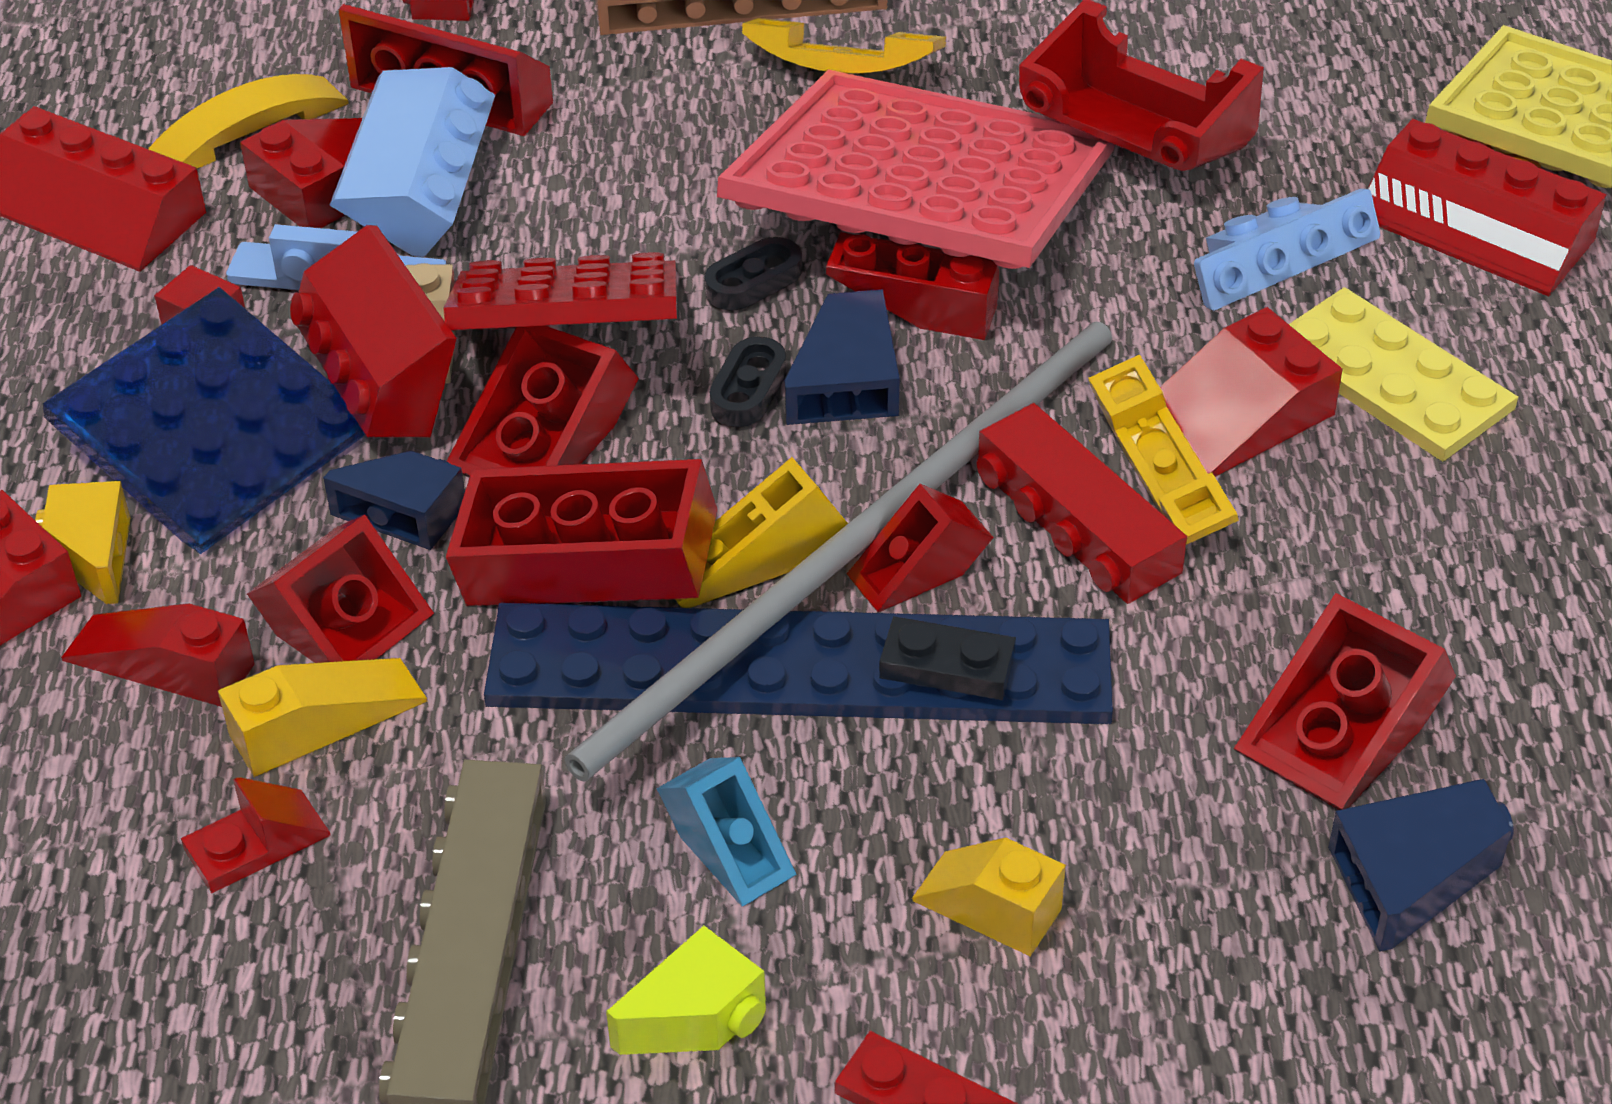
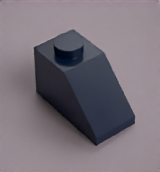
[323,450,465,550]

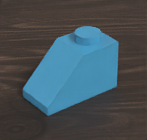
[656,757,797,907]

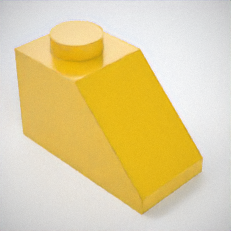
[35,481,131,604]
[912,837,1066,957]

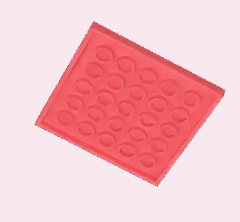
[717,70,1115,269]

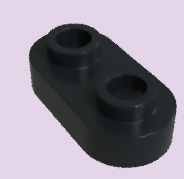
[705,237,802,310]
[710,337,786,427]

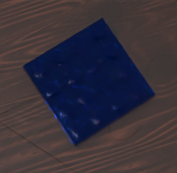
[43,287,365,554]

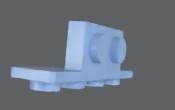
[1194,189,1380,311]
[226,224,446,290]

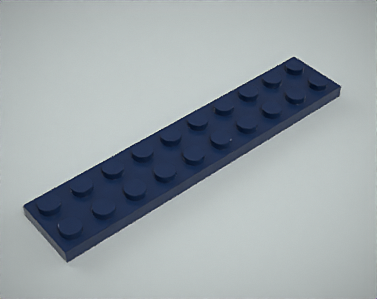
[484,603,1113,724]

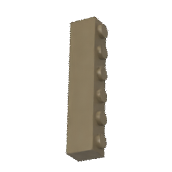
[379,759,546,1104]

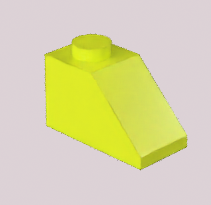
[606,926,766,1055]

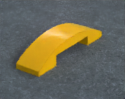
[742,18,946,73]
[148,74,349,169]
[1088,354,1239,545]

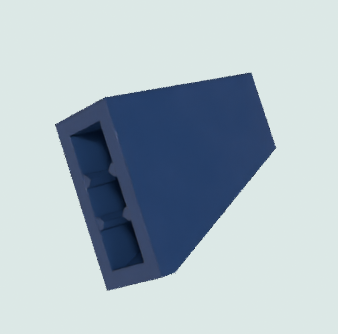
[785,289,900,425]
[1328,779,1514,952]

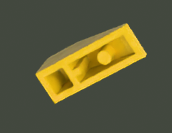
[675,457,848,608]
[218,658,427,777]

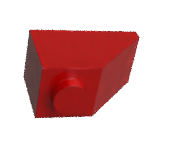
[847,484,994,612]

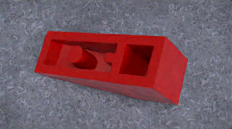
[61,603,255,707]

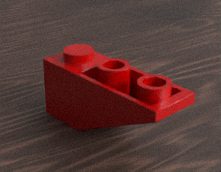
[826,232,999,340]

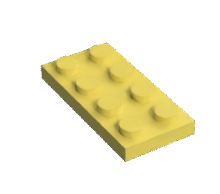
[1289,287,1518,462]

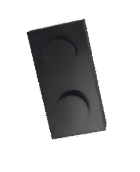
[879,616,1016,700]

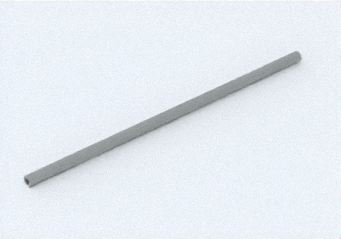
[565,322,1112,782]

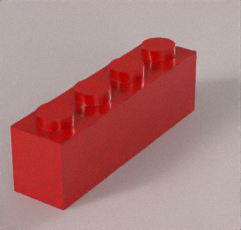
[977,403,1187,604]

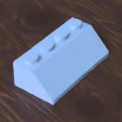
[330,67,495,257]

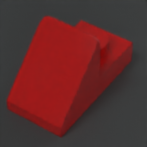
[181,777,331,894]

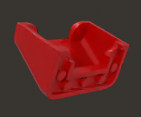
[1019,0,1264,171]

